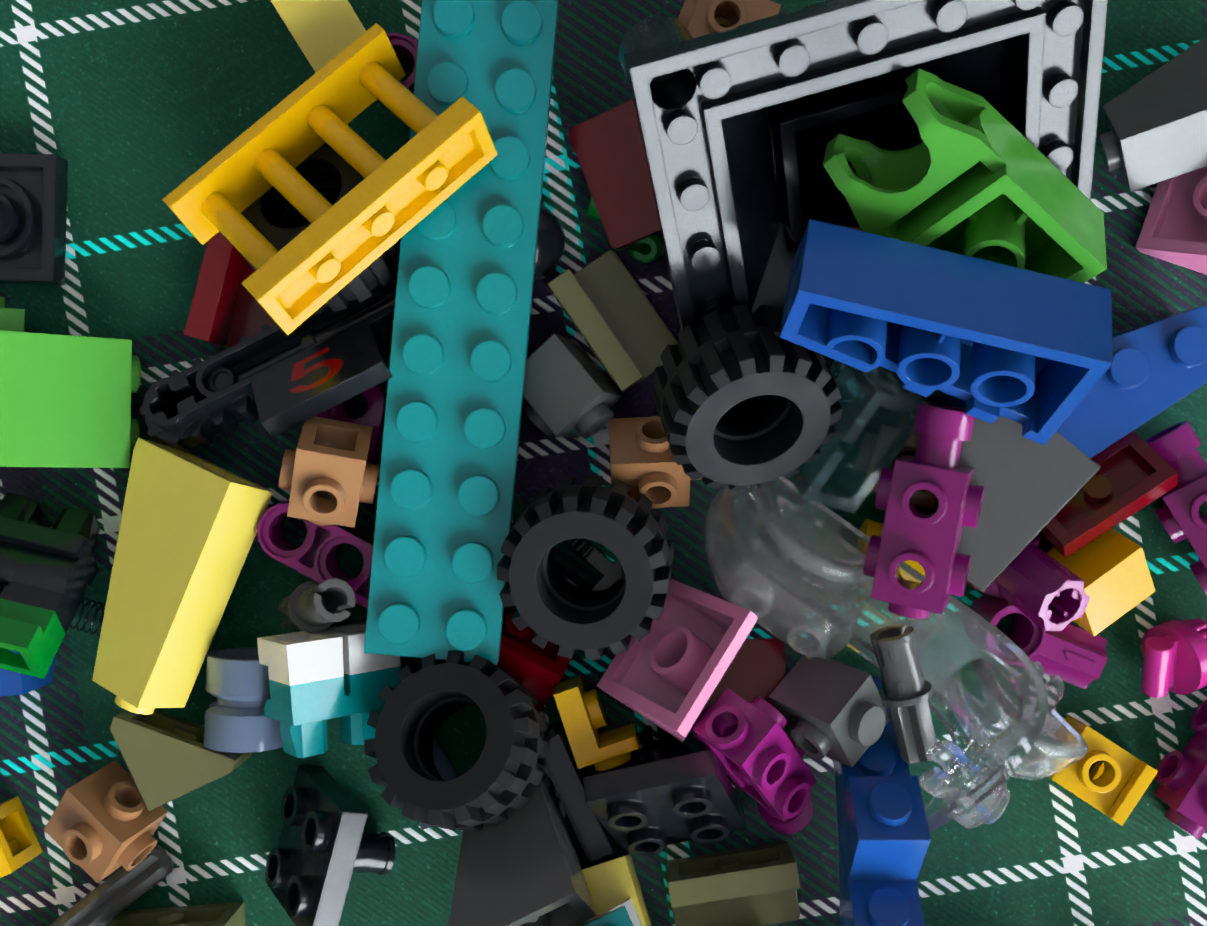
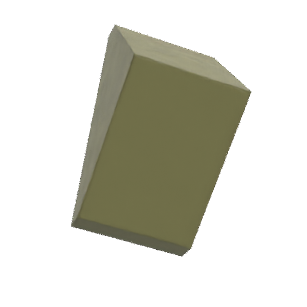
[109,709,252,811]

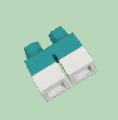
[257,622,400,758]

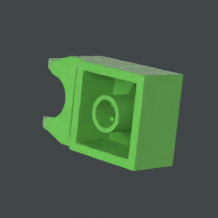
[823,68,1107,283]

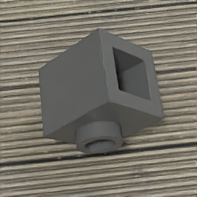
[523,333,623,438]
[768,650,891,768]

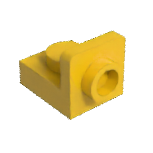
[553,675,640,771]

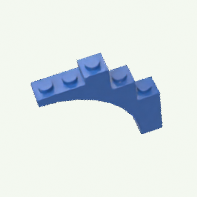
[833,677,931,926]

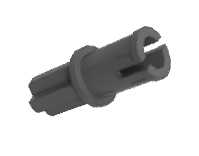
[276,578,356,633]
[870,625,938,763]

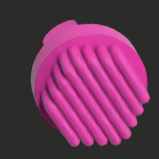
[1141,618,1207,698]

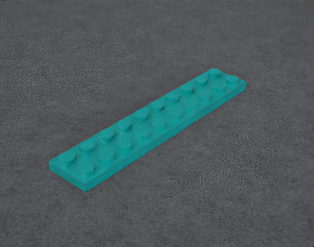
[364,0,559,665]

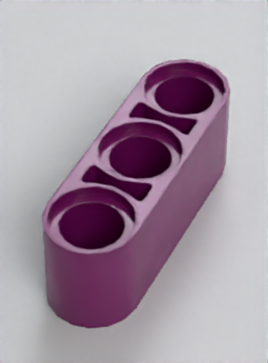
[257,503,374,609]

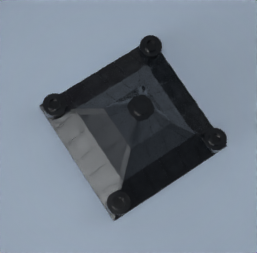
[619,0,1108,388]

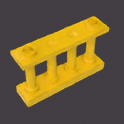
[162,23,498,335]

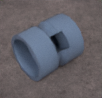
[203,647,283,753]

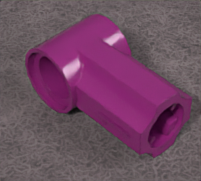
[967,534,1090,632]
[966,594,1108,689]

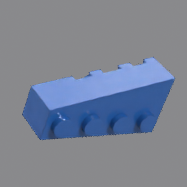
[780,219,1113,445]
[936,305,1207,458]

